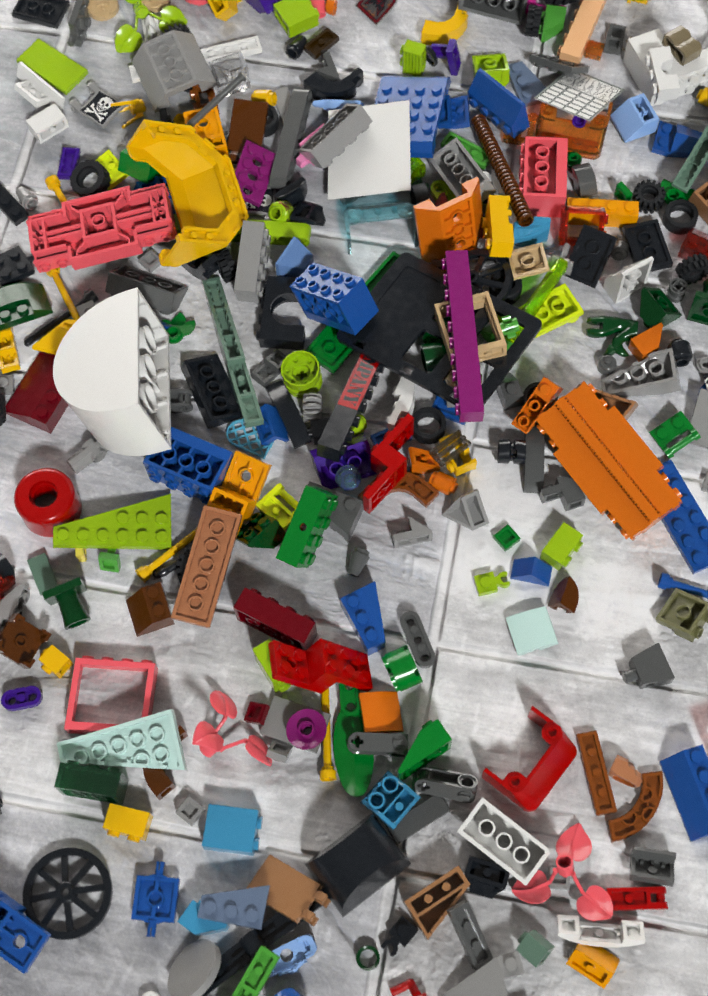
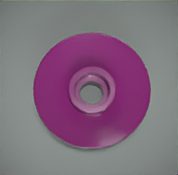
[286,709,327,750]

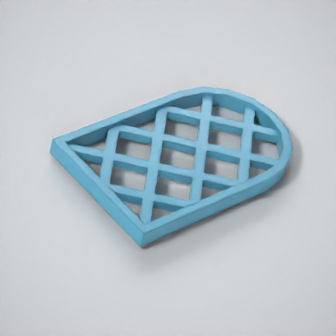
[226,419,274,459]

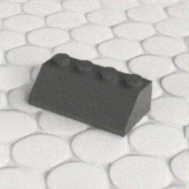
[458,0,528,25]
[105,265,188,315]

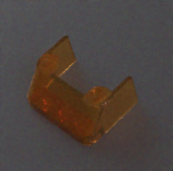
[534,102,613,160]

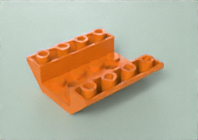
[413,177,484,263]

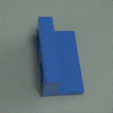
[256,404,289,446]

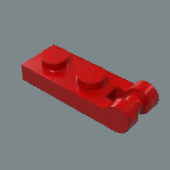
[606,886,668,911]

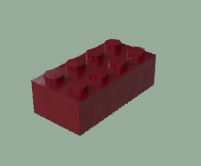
[233,587,317,650]

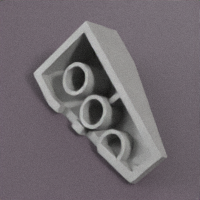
[601,348,681,397]

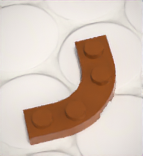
[358,472,439,508]

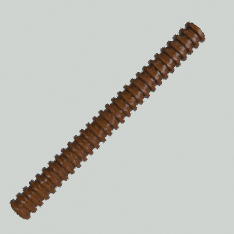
[471,114,534,227]

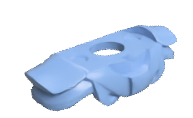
[269,933,317,978]

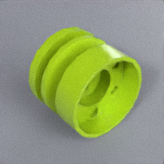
[281,350,323,399]

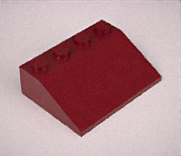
[6,352,68,434]

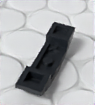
[265,380,312,449]

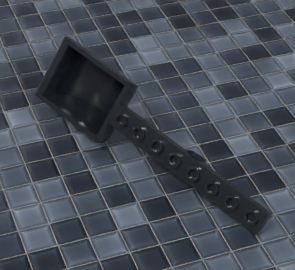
[202,812,411,996]

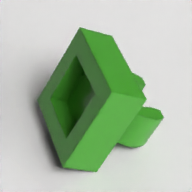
[98,549,121,573]

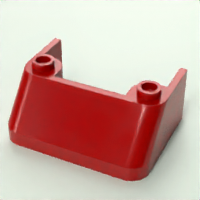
[481,706,577,812]

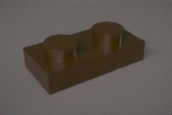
[304,27,339,60]

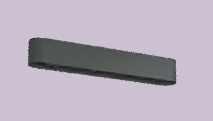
[269,89,312,189]

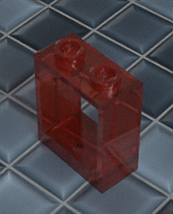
[558,205,609,246]

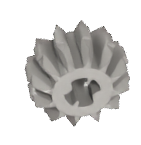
[303,392,323,423]

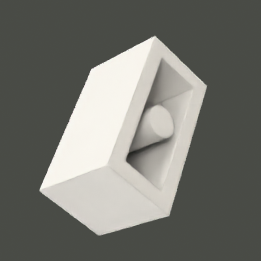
[26,103,69,144]

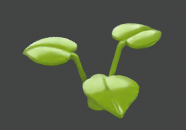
[115,0,187,53]

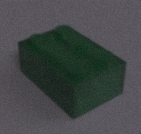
[54,760,129,805]

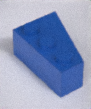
[340,581,386,656]

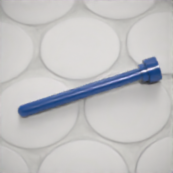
[657,572,708,599]

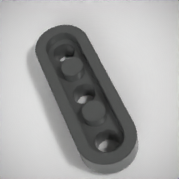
[400,611,435,668]

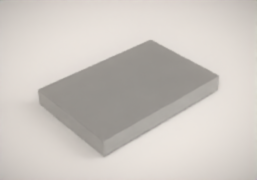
[686,388,708,449]
[260,695,331,754]

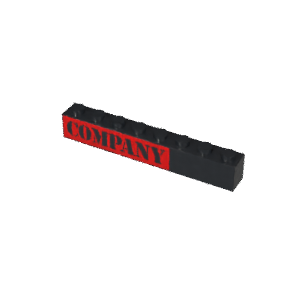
[317,345,385,462]

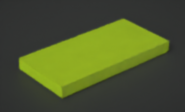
[16,38,89,95]

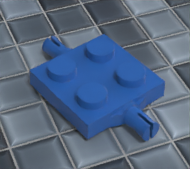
[131,861,180,937]

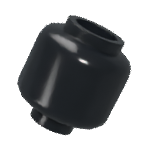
[667,338,693,367]

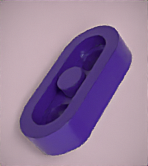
[1,686,43,711]

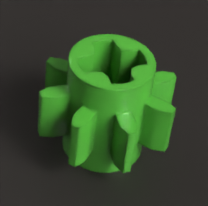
[499,315,520,339]

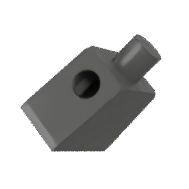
[622,643,675,689]

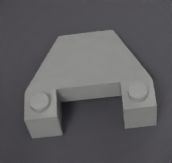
[441,951,525,996]

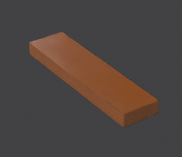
[576,730,617,816]

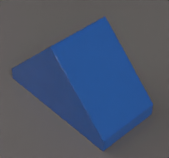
[510,557,552,587]

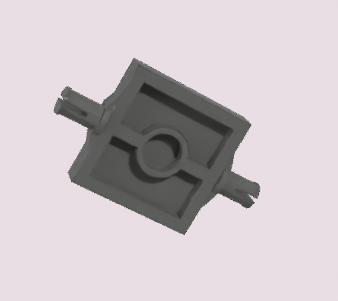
[67,0,91,47]

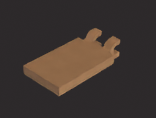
[246,854,331,926]

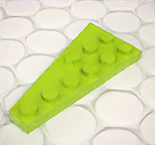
[53,494,171,550]

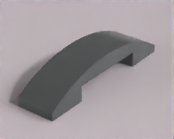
[524,423,545,494]

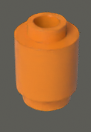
[428,471,458,496]

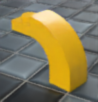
[421,5,468,46]

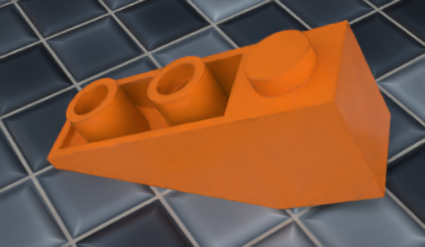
[511,377,563,435]

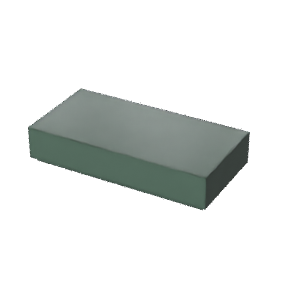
[27,553,58,596]

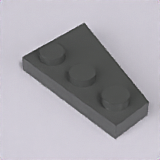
[529,54,590,77]

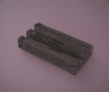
[429,430,471,467]

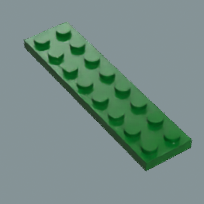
[305,251,400,374]

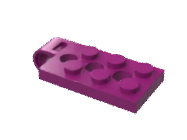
[235,140,276,207]

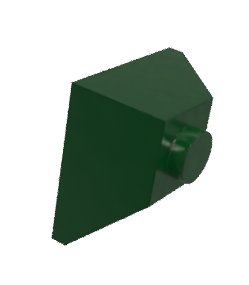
[640,287,682,329]

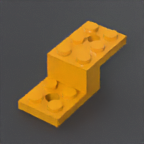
[183,105,229,157]
[193,450,272,541]

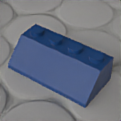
[468,68,530,139]
[659,745,708,842]

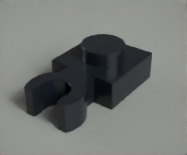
[381,916,419,957]

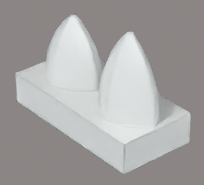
[142,15,161,42]

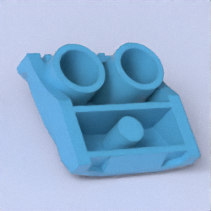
[514,217,551,247]
[360,771,421,830]

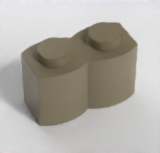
[662,25,702,66]

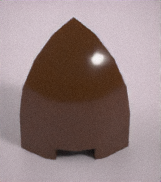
[548,576,579,613]

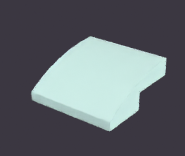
[506,606,559,656]

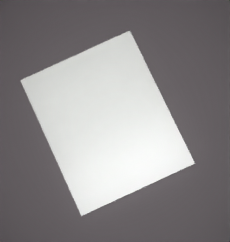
[328,100,411,200]

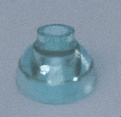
[335,465,362,491]

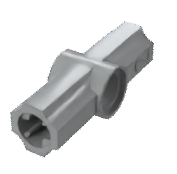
[66,438,109,474]

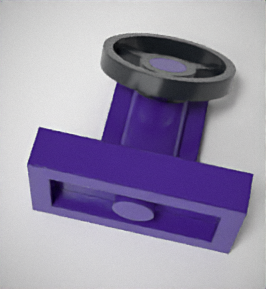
[426,39,462,76]

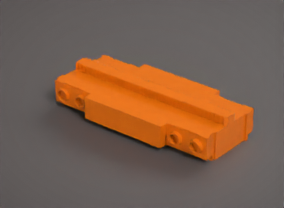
[535,381,683,541]

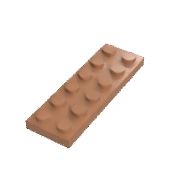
[171,505,242,629]

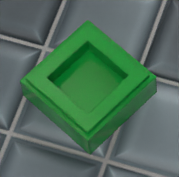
[614,181,633,201]
[493,524,521,552]

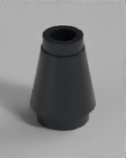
[286,36,307,59]

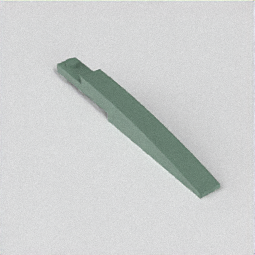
[671,125,708,194]
[202,277,264,428]

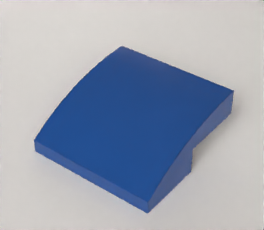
[438,95,471,129]

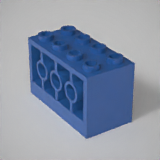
[290,262,379,335]
[143,427,233,504]

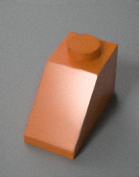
[628,323,663,362]

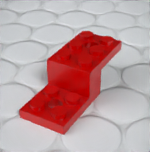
[363,413,414,514]
[268,638,373,694]

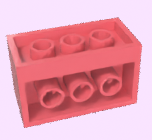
[518,136,568,218]

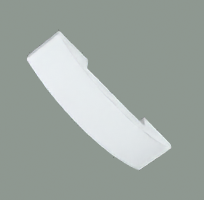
[556,914,646,947]

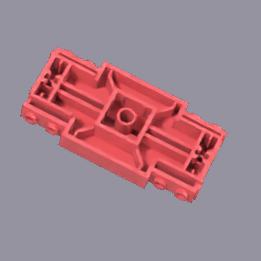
[26,183,177,273]

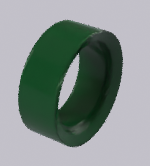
[356,945,380,971]

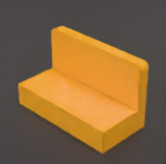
[566,943,620,989]

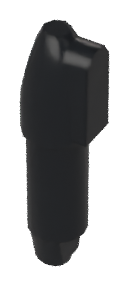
[152,559,179,579]

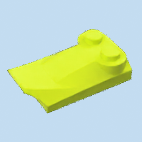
[518,283,584,338]

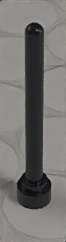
[24,289,99,347]

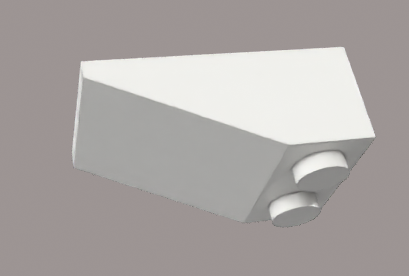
[603,256,654,304]

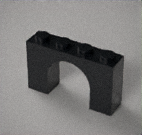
[256,275,306,351]

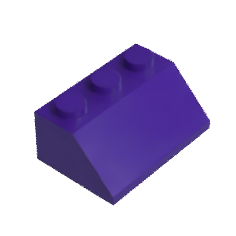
[309,433,377,489]

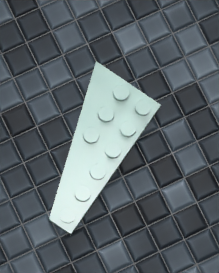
[57,709,187,770]

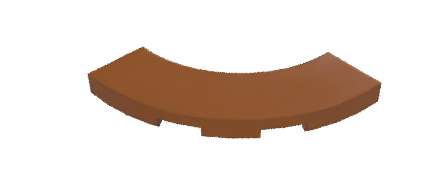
[607,771,663,843]

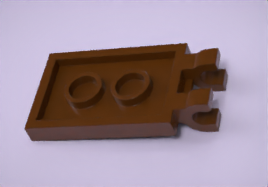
[227,99,269,165]

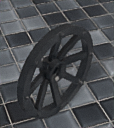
[468,249,513,316]
[22,848,113,940]

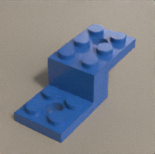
[0,890,52,974]

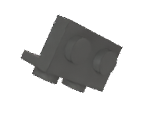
[630,846,676,887]

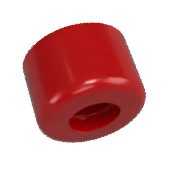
[14,468,82,537]

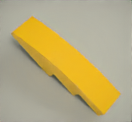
[0,327,21,374]

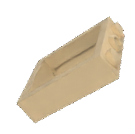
[434,291,507,369]

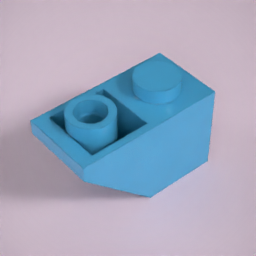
[177,900,229,937]

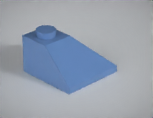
[275,237,314,277]

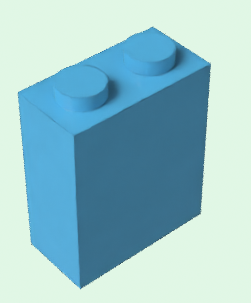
[202,804,263,856]

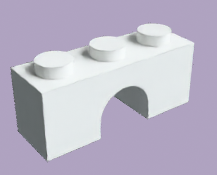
[645,46,680,102]

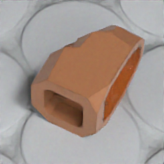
[608,755,642,788]

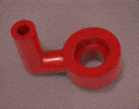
[389,978,427,996]

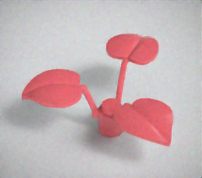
[192,690,272,767]
[511,823,613,921]

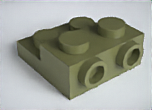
[655,588,708,642]

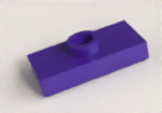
[57,147,81,180]

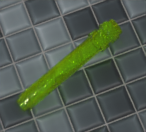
[496,258,568,343]

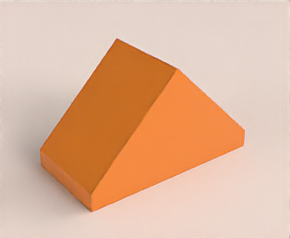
[408,447,440,475]

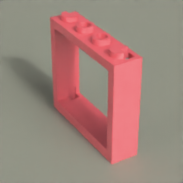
[64,656,158,735]

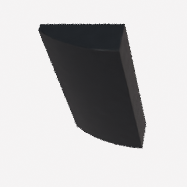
[181,354,242,429]

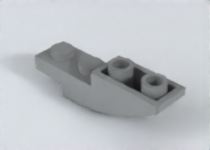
[0,584,30,633]

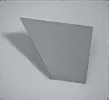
[442,489,489,531]

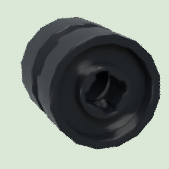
[497,439,526,464]

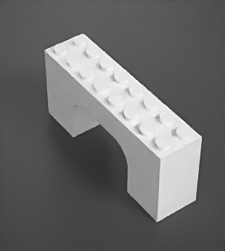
[623,28,708,106]

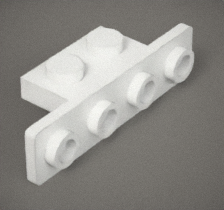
[14,62,65,112]

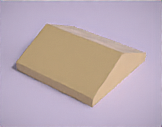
[508,242,550,280]

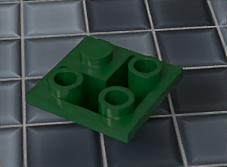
[236,511,286,549]

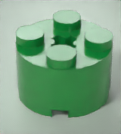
[381,645,423,692]

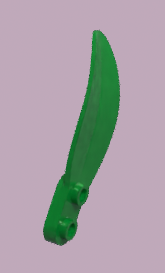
[333,683,374,798]

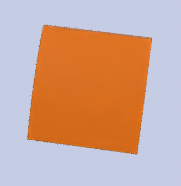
[358,691,404,733]

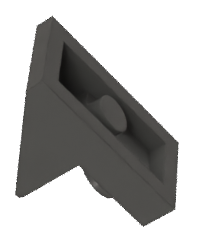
[315,52,340,81]

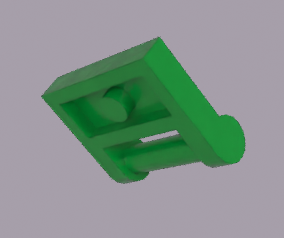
[649,411,701,459]

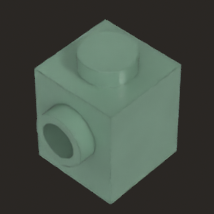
[516,929,555,968]

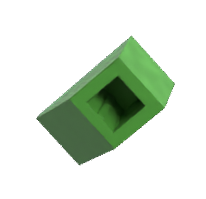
[539,5,567,42]

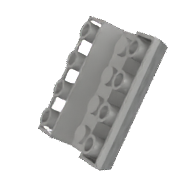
[132,30,217,113]

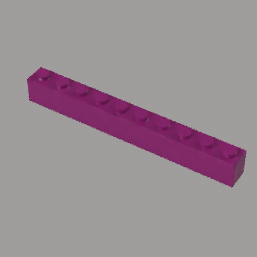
[441,250,484,423]

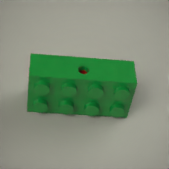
[276,485,338,568]

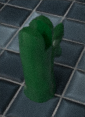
[586,316,638,357]

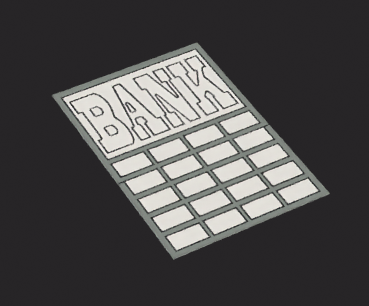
[534,73,624,121]

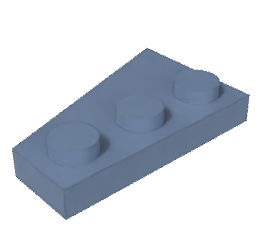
[508,61,546,107]
[197,885,270,930]

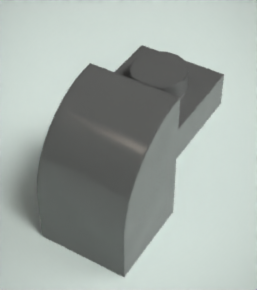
[567,163,598,198]
[539,476,586,511]

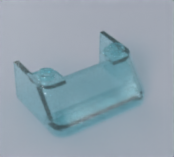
[343,199,418,255]

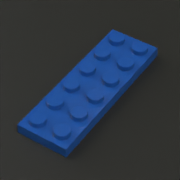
[659,459,708,574]

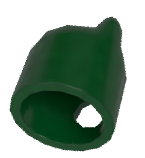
[420,340,447,373]

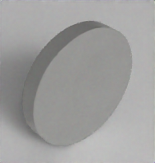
[168,939,221,996]

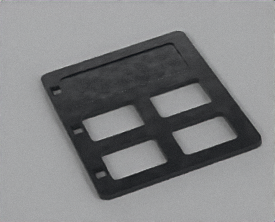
[337,253,542,405]

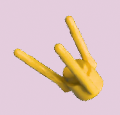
[110,98,146,129]

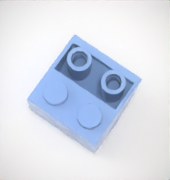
[610,93,659,143]

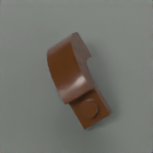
[143,725,188,800]

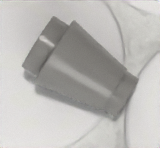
[16,186,38,210]

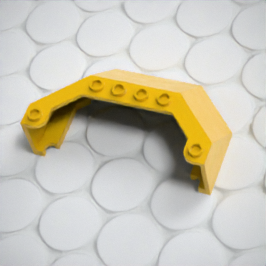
[126,119,249,267]

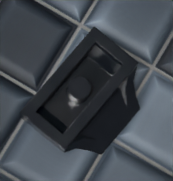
[274,177,308,207]
[464,856,510,899]

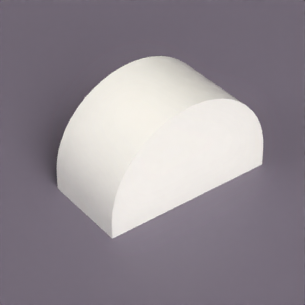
[53,287,171,456]

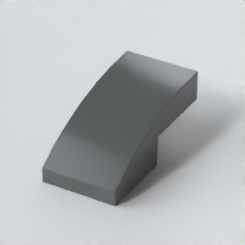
[603,24,626,56]
[251,349,286,388]

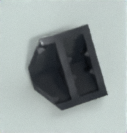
[290,201,326,226]

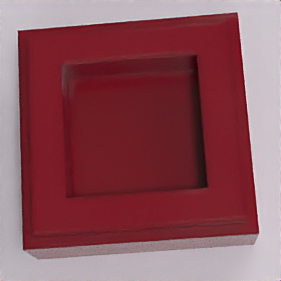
[244,701,270,726]

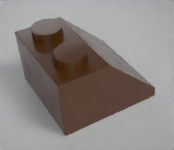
[126,582,175,637]

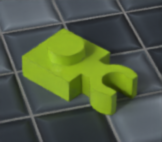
[473,571,510,597]

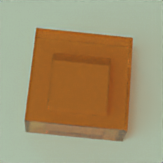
[584,40,605,61]

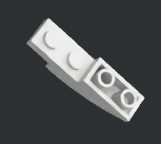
[386,367,416,431]

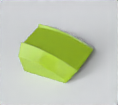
[472,53,510,87]

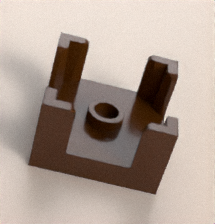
[0,613,51,669]

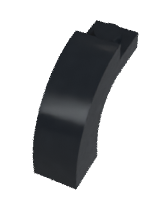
[303,67,364,100]
[181,254,220,281]

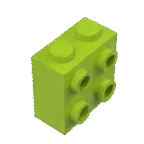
[273,0,320,38]
[252,639,291,693]

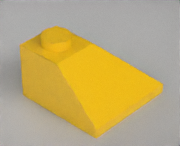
[32,319,76,355]

